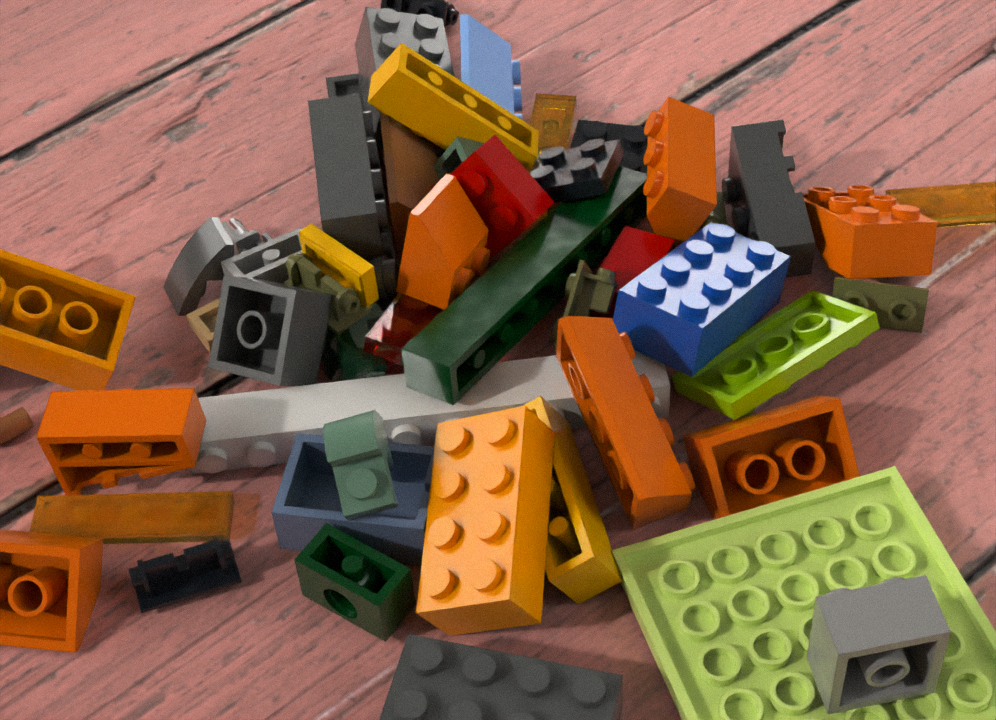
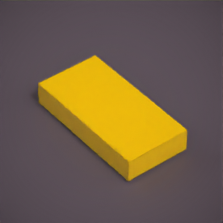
[299,223,379,308]

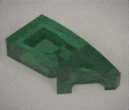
[322,327,387,382]

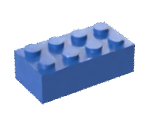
[613,222,791,377]

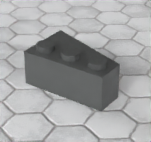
[722,119,815,278]

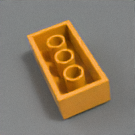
[0,249,136,390]
[416,406,555,636]

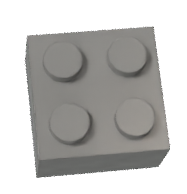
[807,575,951,715]

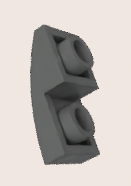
[163,217,234,316]

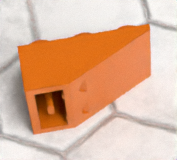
[803,185,937,279]

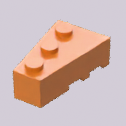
[36,387,207,498]

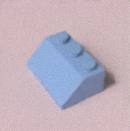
[460,14,523,120]

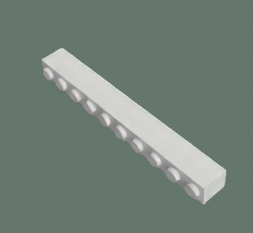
[191,350,670,474]

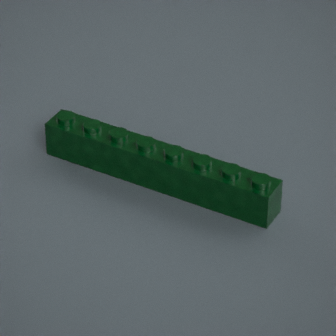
[401,166,647,405]

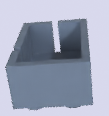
[271,433,434,565]

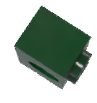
[294,523,416,642]

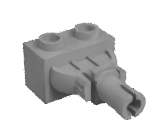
[221,218,302,283]

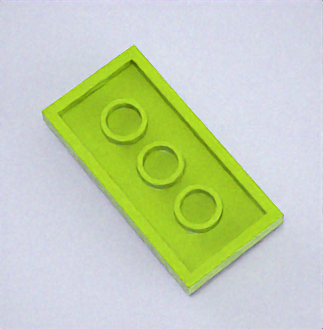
[672,290,880,420]

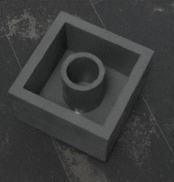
[208,275,332,386]

